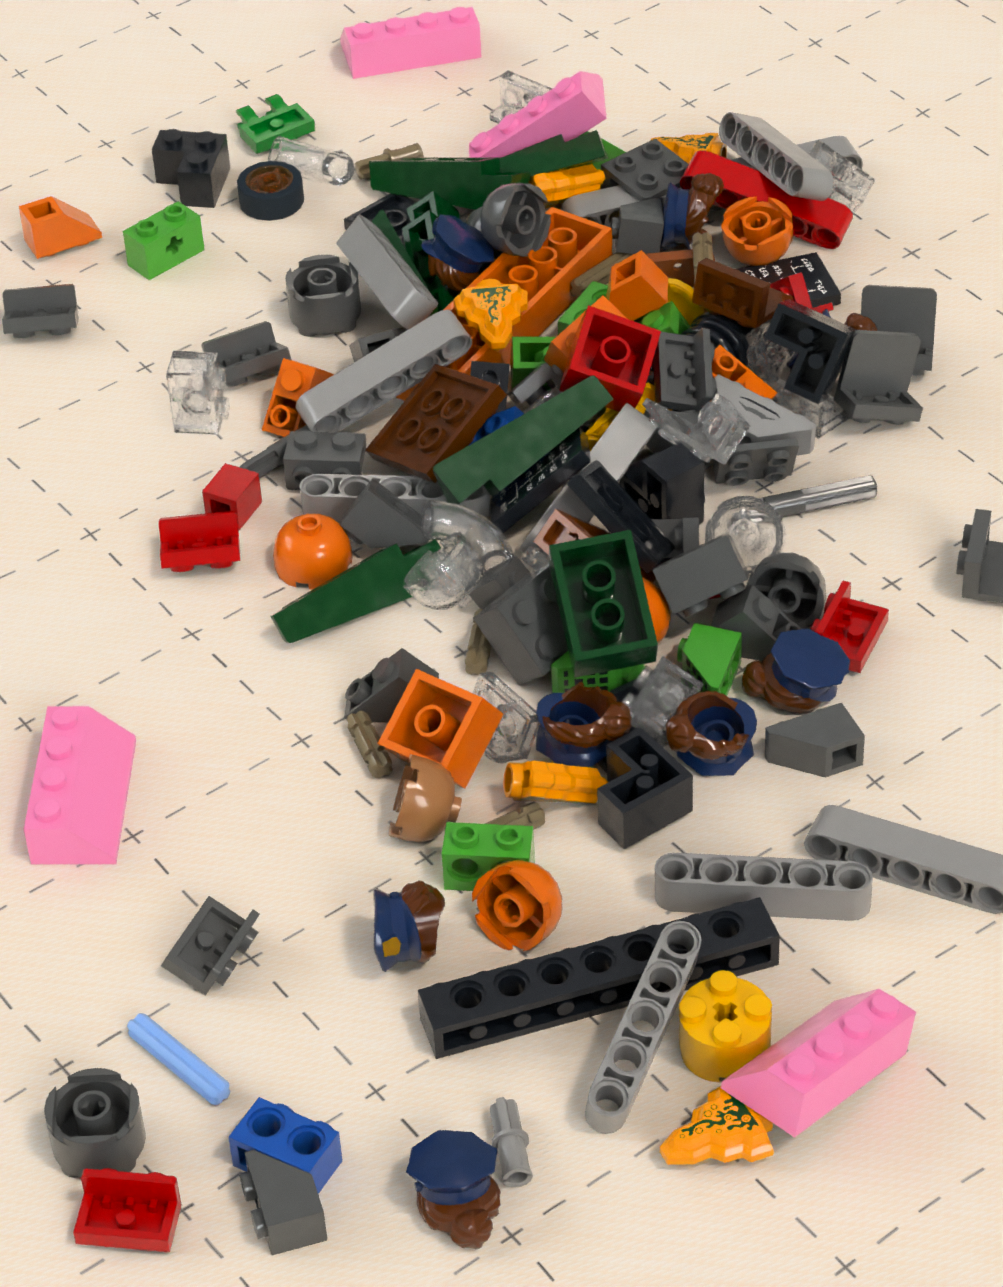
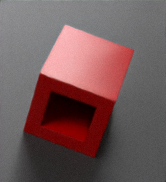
[202,463,262,530]

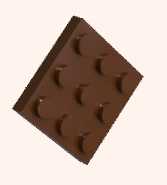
[365,364,507,484]

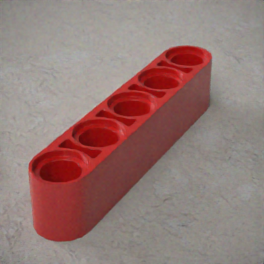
[680,150,853,249]

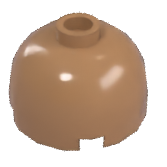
[389,754,462,842]

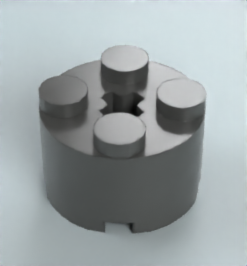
[285,255,361,337]
[44,1068,146,1178]

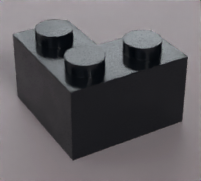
[152,129,230,208]
[764,299,857,404]
[619,442,705,524]
[597,726,693,849]

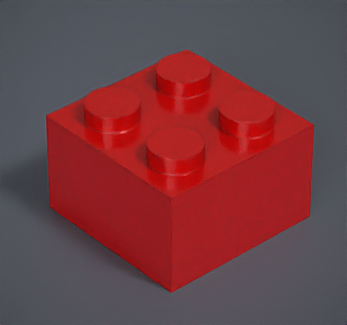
[559,305,661,412]

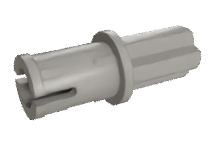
[490,1097,533,1187]

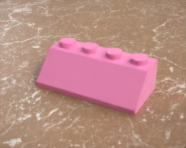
[340,7,481,79]
[469,71,607,158]
[24,706,136,864]
[721,989,916,1137]

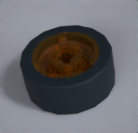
[237,161,304,221]

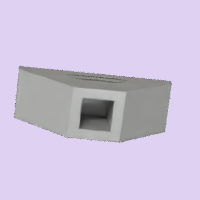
[712,374,816,456]

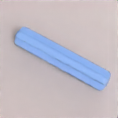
[127,1013,230,1105]

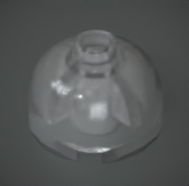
[705,496,786,575]
[403,532,483,610]

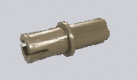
[355,143,424,179]

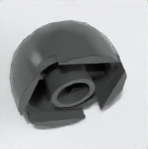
[480,183,551,257]
[745,552,826,629]

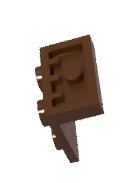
[692,258,793,329]

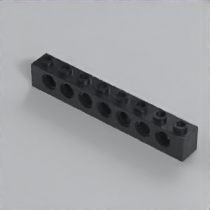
[418,897,780,1059]

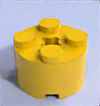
[679,970,772,1082]

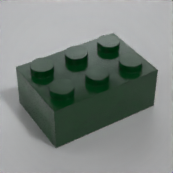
[549,530,658,678]

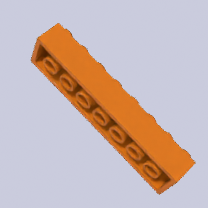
[396,207,613,401]

